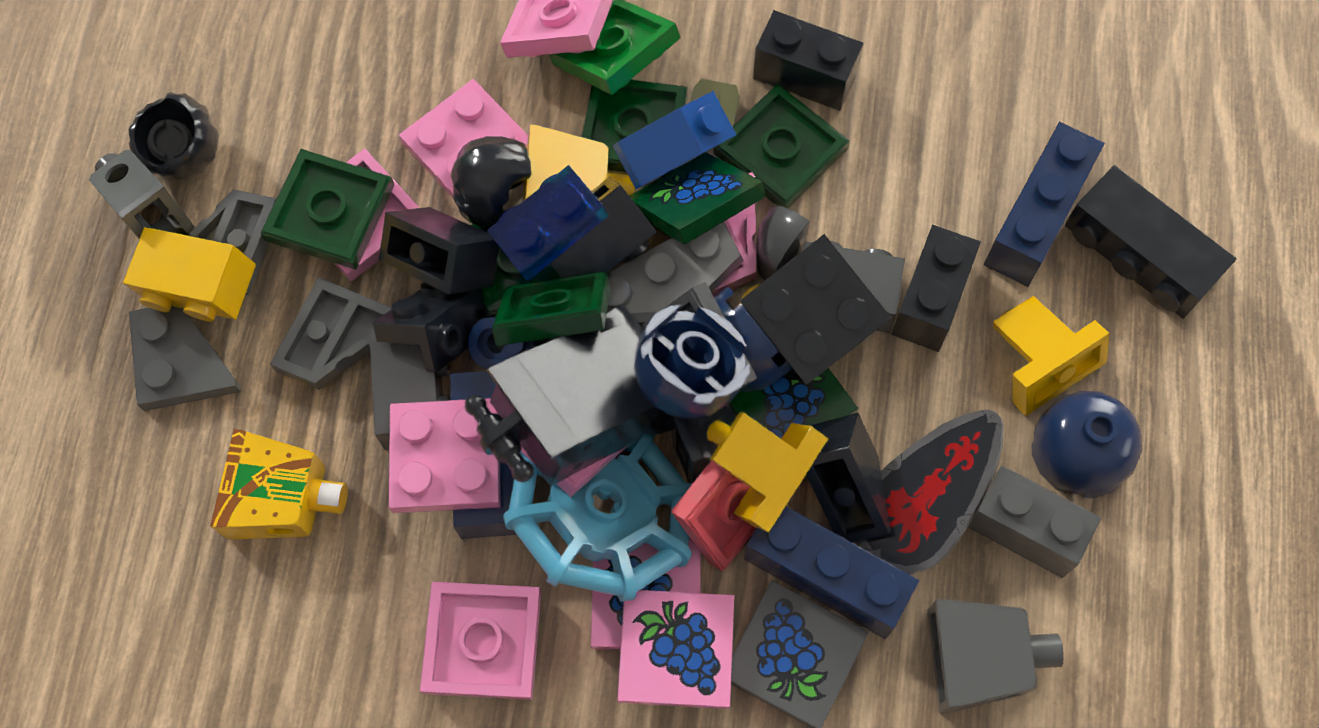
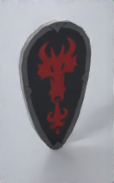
[858,409,1004,574]

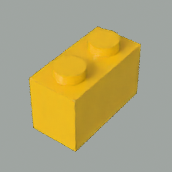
[123,227,256,322]

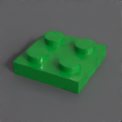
[549,0,681,95]

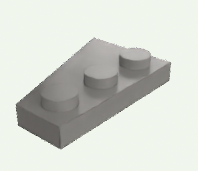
[606,222,744,315]

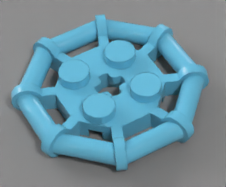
[503,434,692,602]

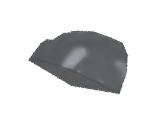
[756,206,810,280]

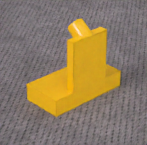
[993,296,1109,416]
[707,412,828,532]

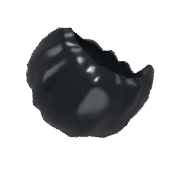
[128,92,219,180]
[451,136,532,228]

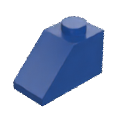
[612,91,736,189]

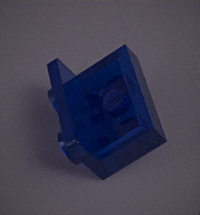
[487,165,610,281]

